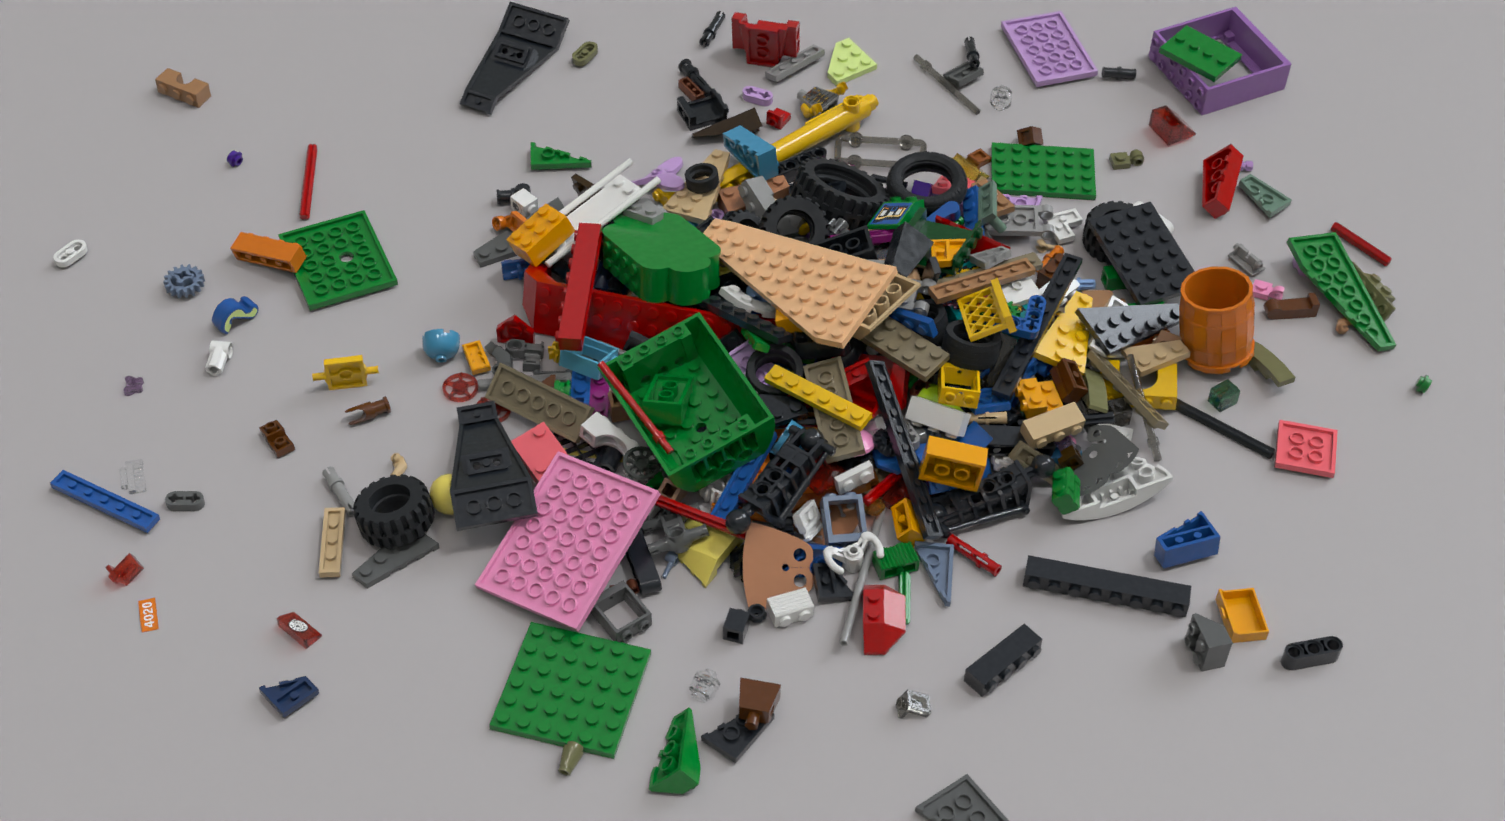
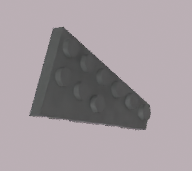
[473,197,564,268]

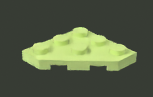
[827,38,877,86]

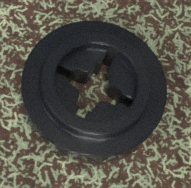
[873,428,895,457]

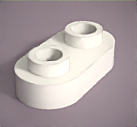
[54,239,88,267]

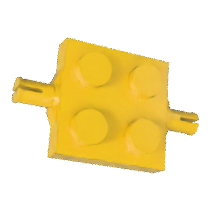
[312,355,379,390]

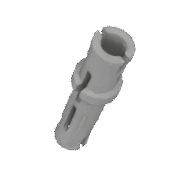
[322,466,354,517]

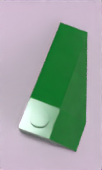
[649,707,701,794]

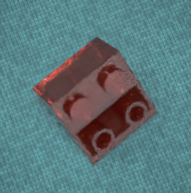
[1149,105,1196,145]

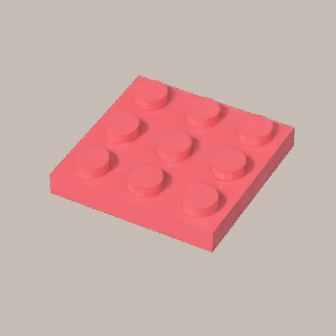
[1274,420,1338,478]

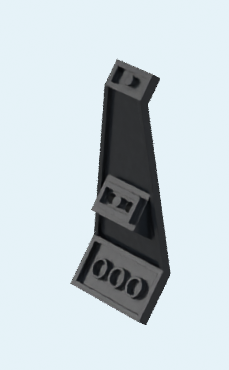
[460,1,570,115]

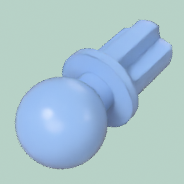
[1076,277,1096,292]

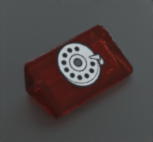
[276,612,322,649]

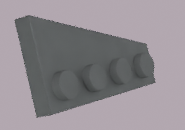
[352,533,440,589]

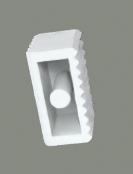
[766,587,814,628]

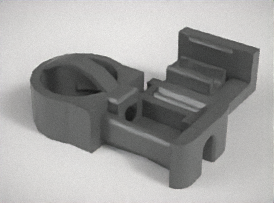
[505,339,544,371]

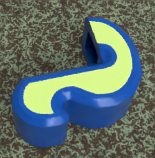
[212,296,259,334]

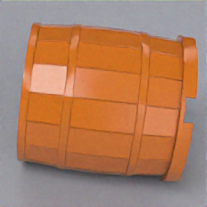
[1179,266,1255,374]

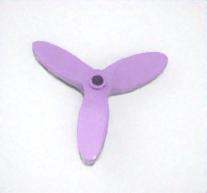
[631,157,685,191]

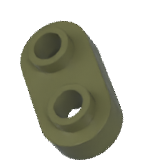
[572,42,598,66]

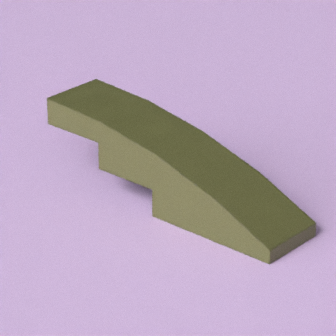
[1248,341,1296,387]
[1082,368,1108,413]

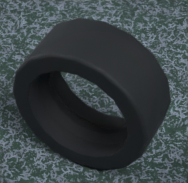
[684,163,719,194]

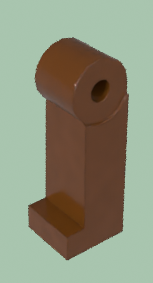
[1263,293,1320,320]

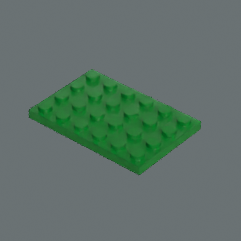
[991,142,1096,200]

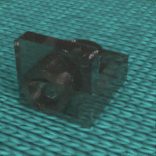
[896,689,931,719]

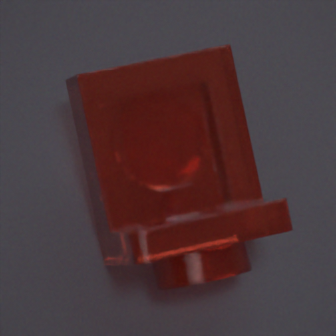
[105,553,144,586]

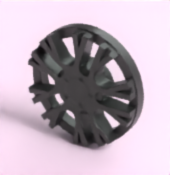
[623,446,660,481]

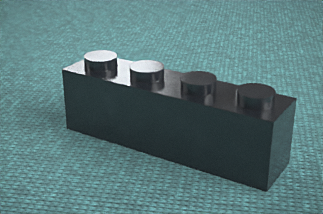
[980,424,1056,457]
[964,623,1043,697]

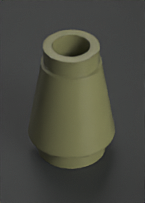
[558,741,584,776]

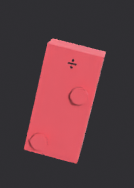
[511,422,568,484]

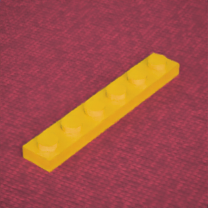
[764,364,872,431]

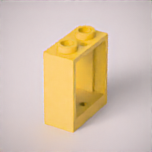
[938,362,981,409]

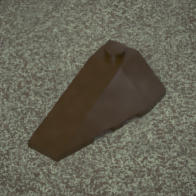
[691,107,762,137]

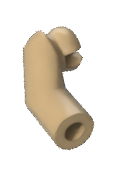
[390,453,407,476]

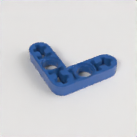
[984,295,1046,339]

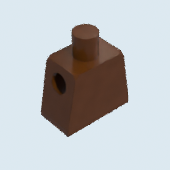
[739,677,781,730]

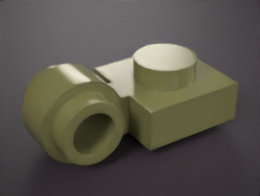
[1109,149,1144,170]

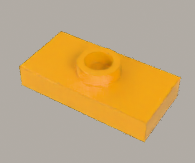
[462,340,491,375]

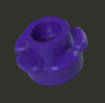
[227,150,243,167]

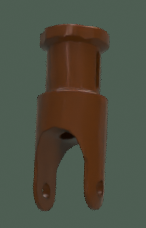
[345,396,391,425]

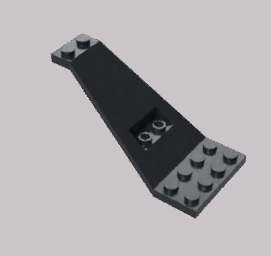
[450,401,538,531]

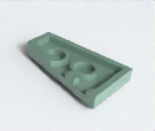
[1239,174,1292,218]

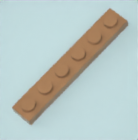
[928,258,1036,304]

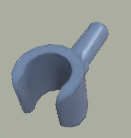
[662,551,679,579]

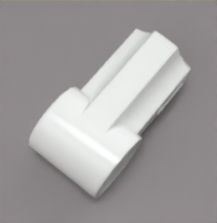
[205,340,233,376]

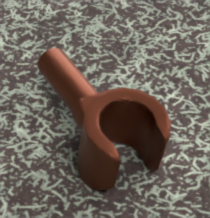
[609,578,639,594]

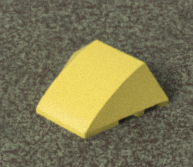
[677,519,745,588]

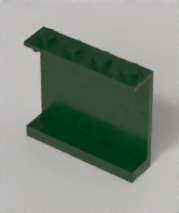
[908,207,984,276]

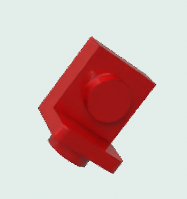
[766,108,791,130]

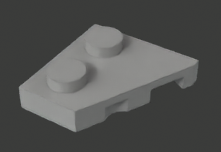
[623,197,664,225]
[969,246,1011,270]

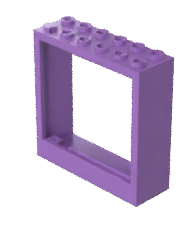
[1148,6,1291,115]

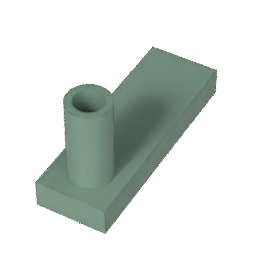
[978,180,1007,234]

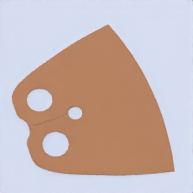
[743,522,813,610]

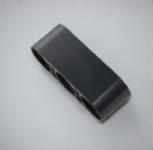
[1280,636,1343,670]

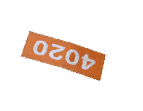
[138,598,159,632]

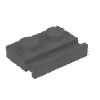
[943,61,984,87]

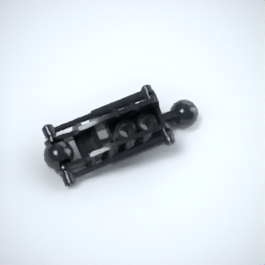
[725,425,836,535]
[931,454,1056,538]

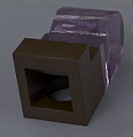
[1055,436,1084,470]

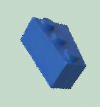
[1154,511,1221,569]

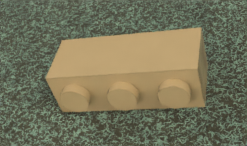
[1020,402,1086,449]

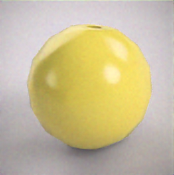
[429,473,454,515]

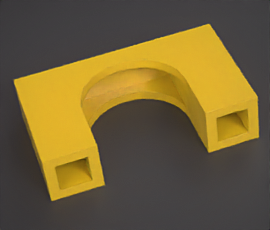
[1099,360,1177,410]

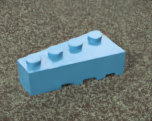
[723,125,779,180]

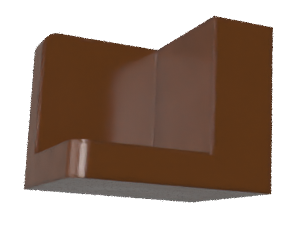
[1017,126,1044,145]

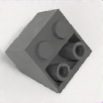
[1184,613,1233,672]

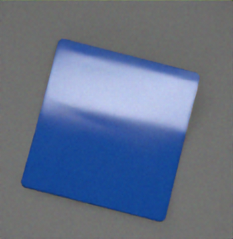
[952,421,993,448]

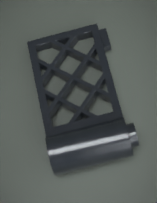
[553,432,623,473]

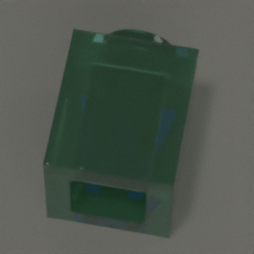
[1207,379,1241,412]

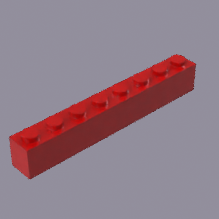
[555,223,602,351]

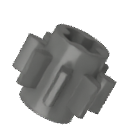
[828,218,849,236]

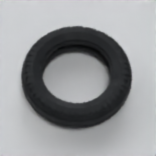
[886,151,968,217]

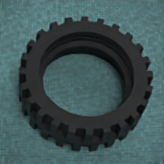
[790,157,890,231]

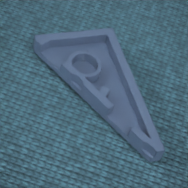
[914,541,954,607]

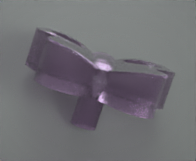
[123,376,144,396]

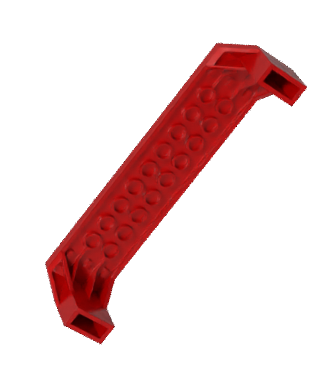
[522,263,777,349]

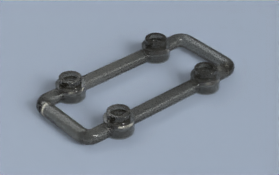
[834,132,927,169]

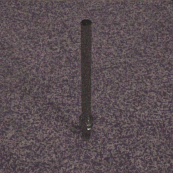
[913,54,980,115]
[1126,354,1162,461]

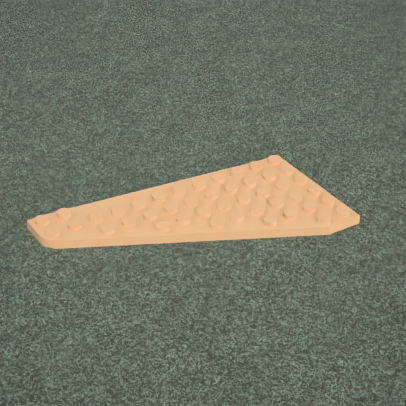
[703,218,898,349]

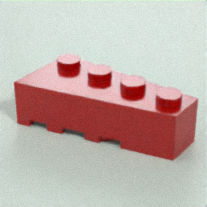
[1202,144,1244,219]

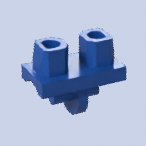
[501,258,530,280]

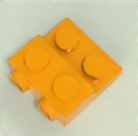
[1014,378,1063,419]

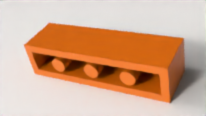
[230,232,307,273]

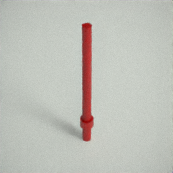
[597,361,674,455]

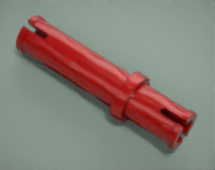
[946,534,1002,576]

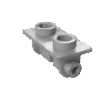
[1227,243,1266,277]

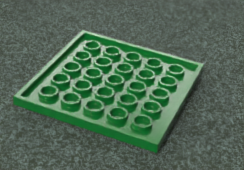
[489,622,651,759]

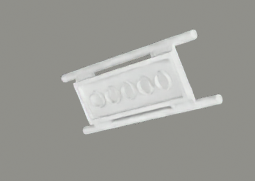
[545,158,661,268]

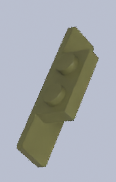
[1352,262,1396,321]

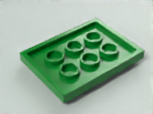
[1158,25,1242,82]

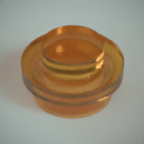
[865,499,885,516]

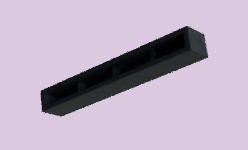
[1023,555,1192,617]

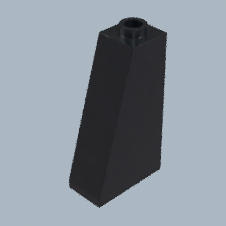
[884,221,934,277]

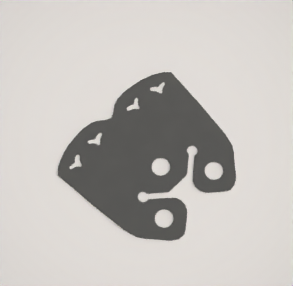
[1064,425,1139,496]

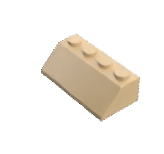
[852,274,921,340]

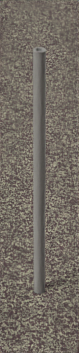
[839,505,886,646]

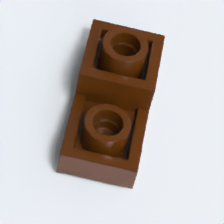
[259,420,295,458]

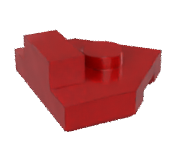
[496,314,535,344]

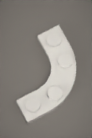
[719,285,776,319]

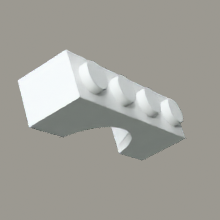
[579,412,655,482]

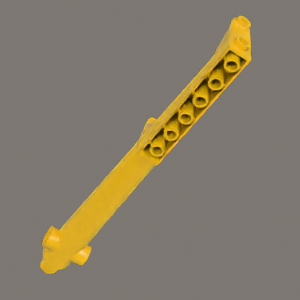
[652,94,879,206]

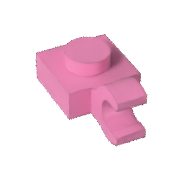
[1253,279,1285,301]

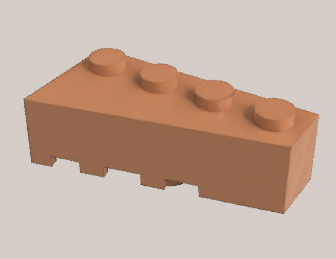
[717,175,789,215]

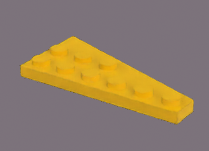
[1033,291,1093,376]

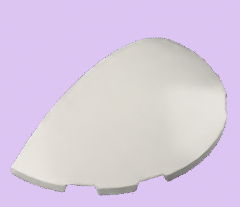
[1061,457,1173,520]

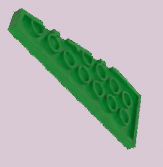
[1286,232,1396,352]

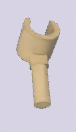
[1035,239,1061,253]

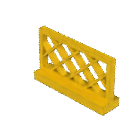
[957,278,1017,342]

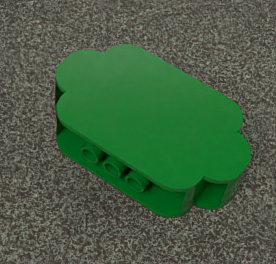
[602,212,721,306]

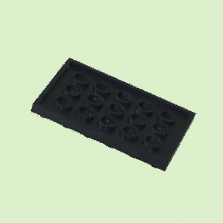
[1088,201,1195,305]

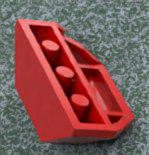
[863,584,906,655]

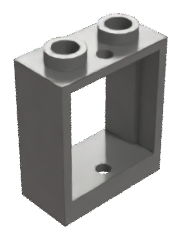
[590,580,652,643]

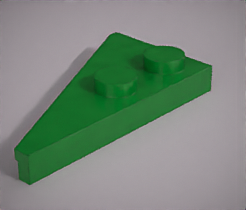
[531,142,592,170]

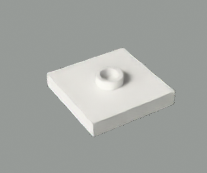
[1001,276,1043,306]

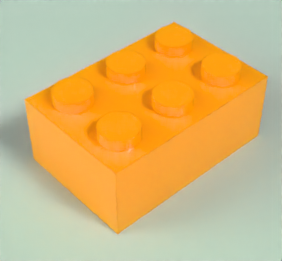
[506,204,575,267]
[918,435,988,492]

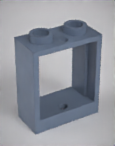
[819,492,867,547]

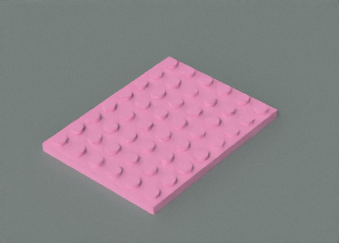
[475,451,660,632]

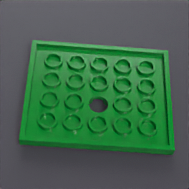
[278,210,398,311]

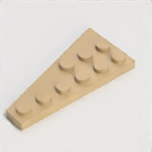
[663,149,730,224]

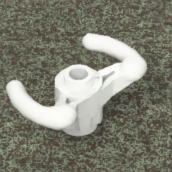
[823,531,884,575]

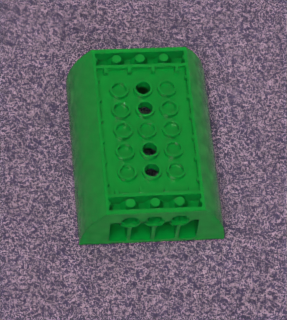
[597,312,775,492]

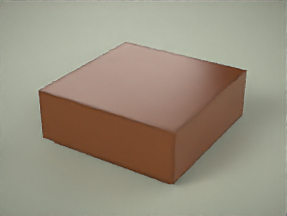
[967,148,992,168]

